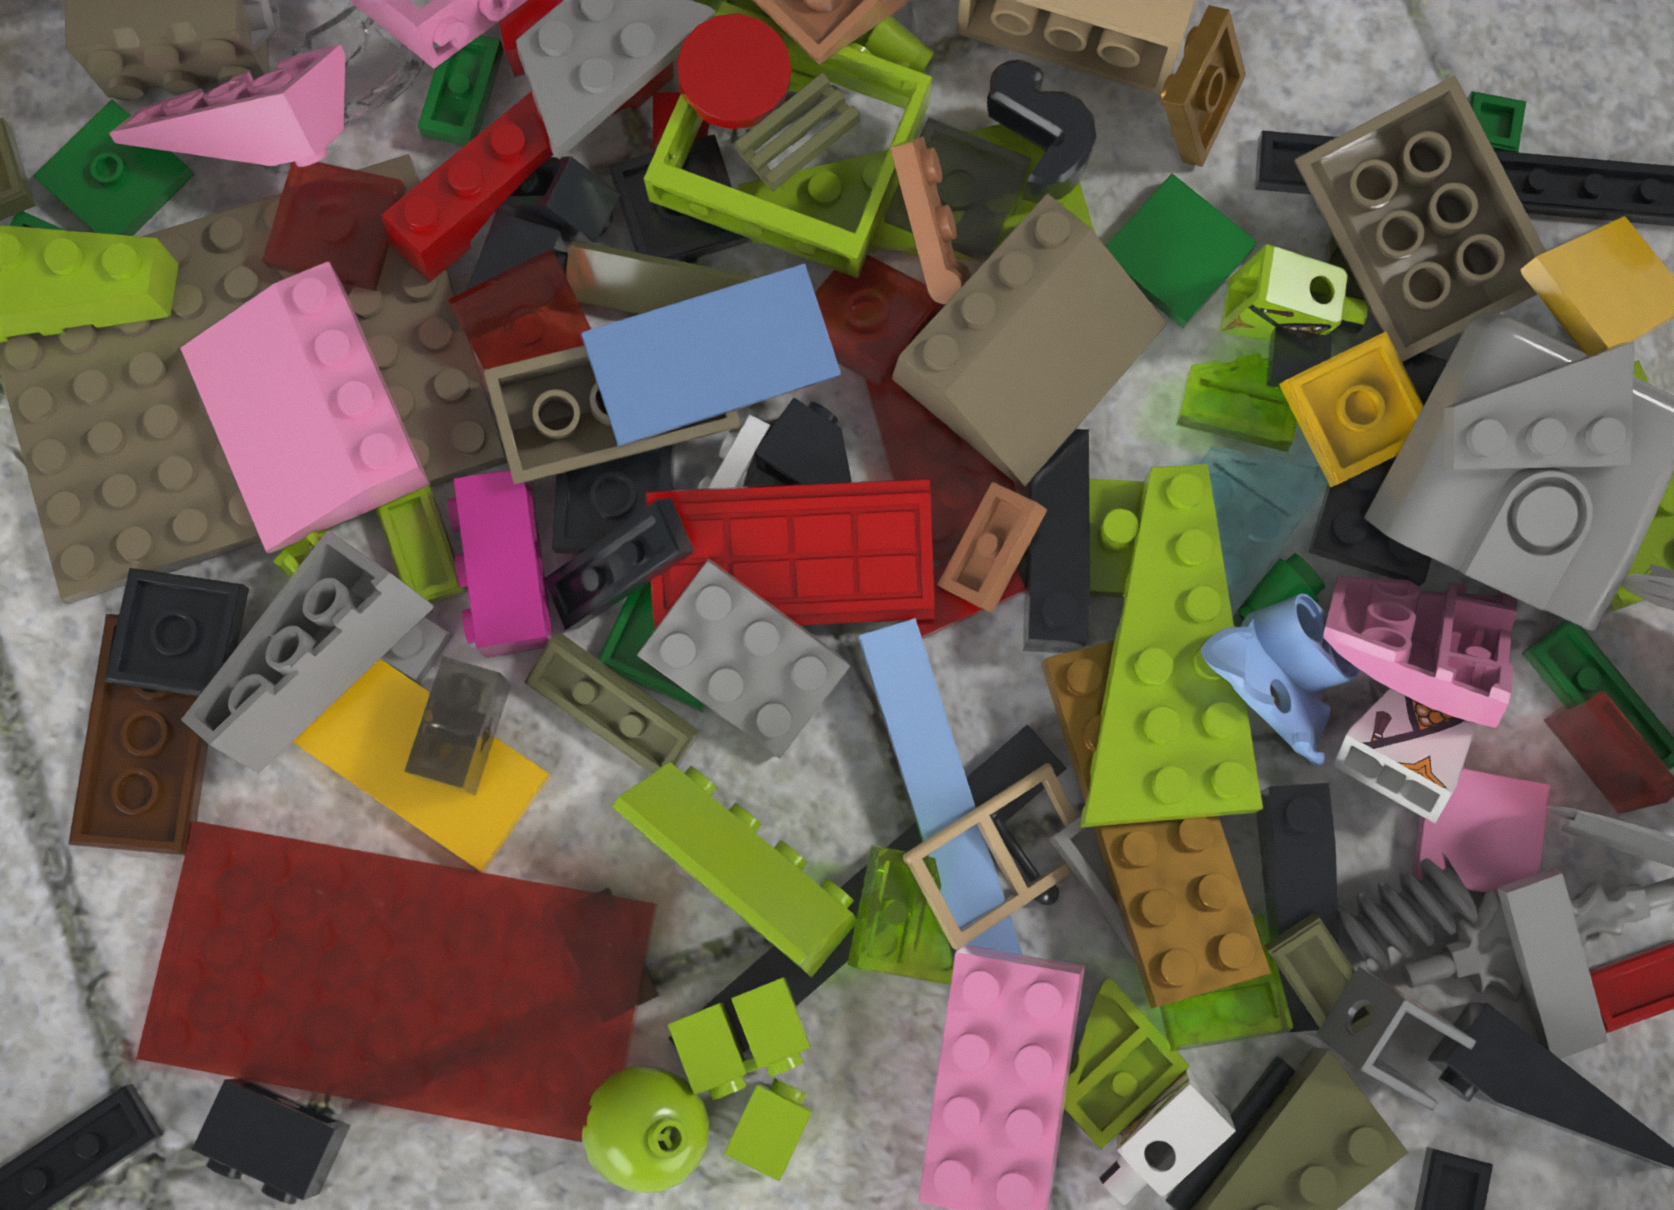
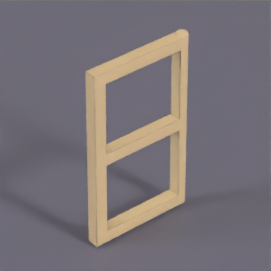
[903,763,1078,949]

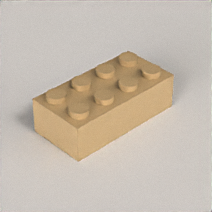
[956,0,1195,96]

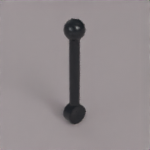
[979,800,1059,905]

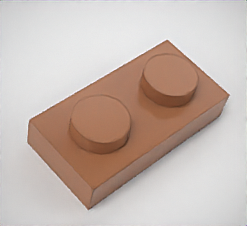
[937,482,1047,614]

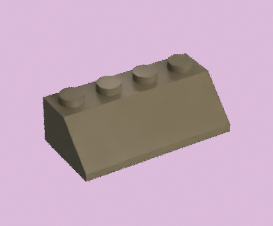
[483,345,741,485]

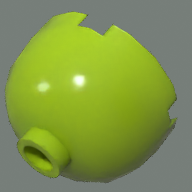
[582,1066,710,1193]

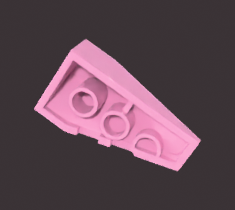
[109,44,345,167]

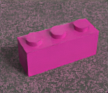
[447,469,553,658]

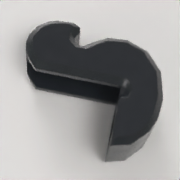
[987,60,1097,204]

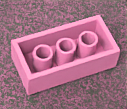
[918,944,1085,1210]

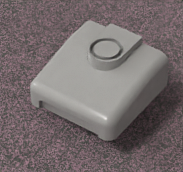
[1364,312,1674,631]

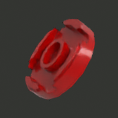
[677,14,792,129]

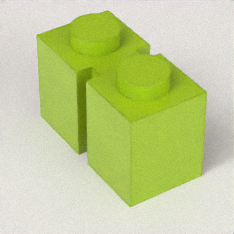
[668,977,811,1101]

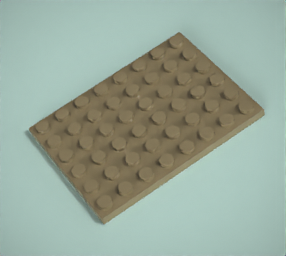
[0,154,508,604]

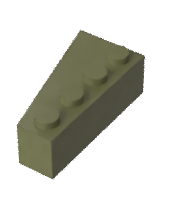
[1190,1047,1409,1210]

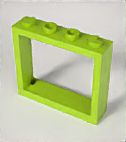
[644,1,932,278]

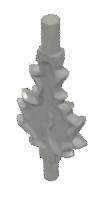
[1401,877,1674,1002]

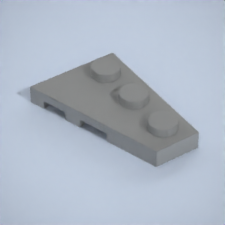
[1443,342,1634,470]

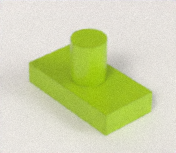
[1089,479,1144,597]

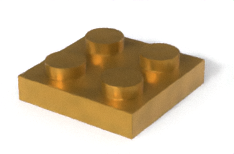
[1161,5,1246,167]

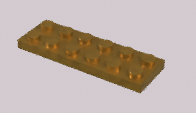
[1041,640,1271,1009]

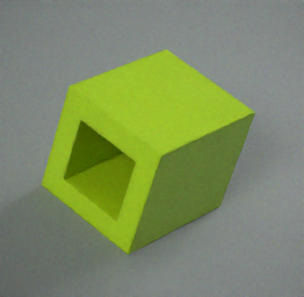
[724,1078,813,1182]

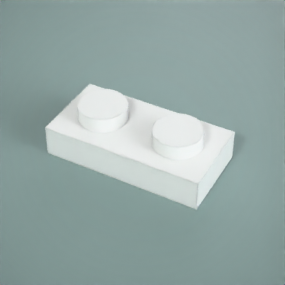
[697,414,771,489]

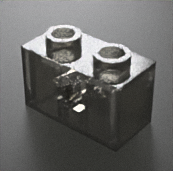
[404,656,512,796]

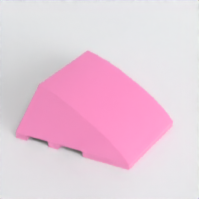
[1323,576,1517,728]

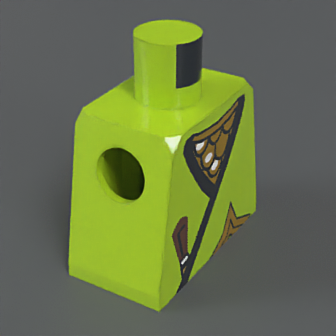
[1220,244,1368,341]

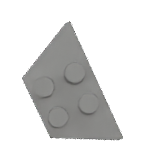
[516,0,716,159]

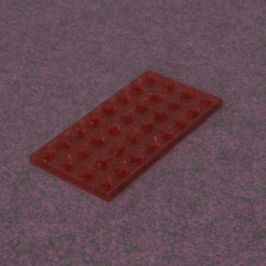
[136,821,658,1142]

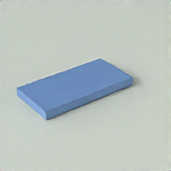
[581,263,842,447]

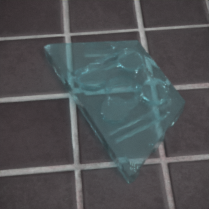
[1199,446,1328,617]

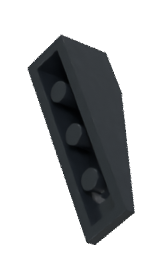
[1023,429,1090,653]
[1256,783,1339,1033]
[1428,1003,1674,1170]

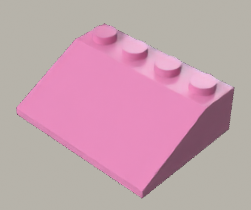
[180,261,430,554]

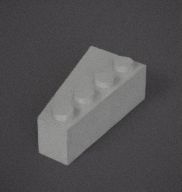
[181,530,435,774]

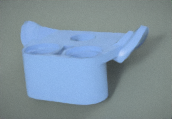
[1200,593,1359,768]

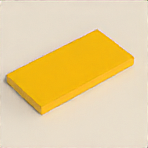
[1520,216,1674,356]
[293,659,552,873]

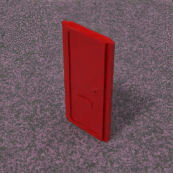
[646,478,935,629]

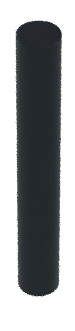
[1165,1056,1296,1210]

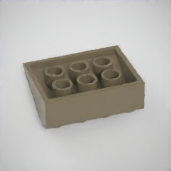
[1294,75,1546,362]
[892,193,1167,489]

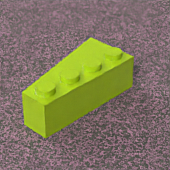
[0,225,179,342]

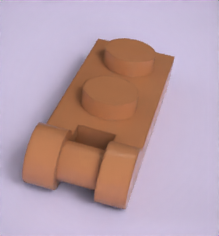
[890,136,971,304]

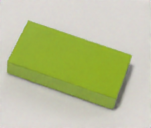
[376,485,467,604]

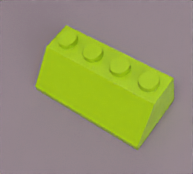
[611,762,858,978]

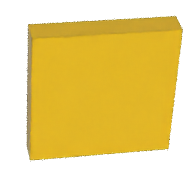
[1279,332,1424,488]

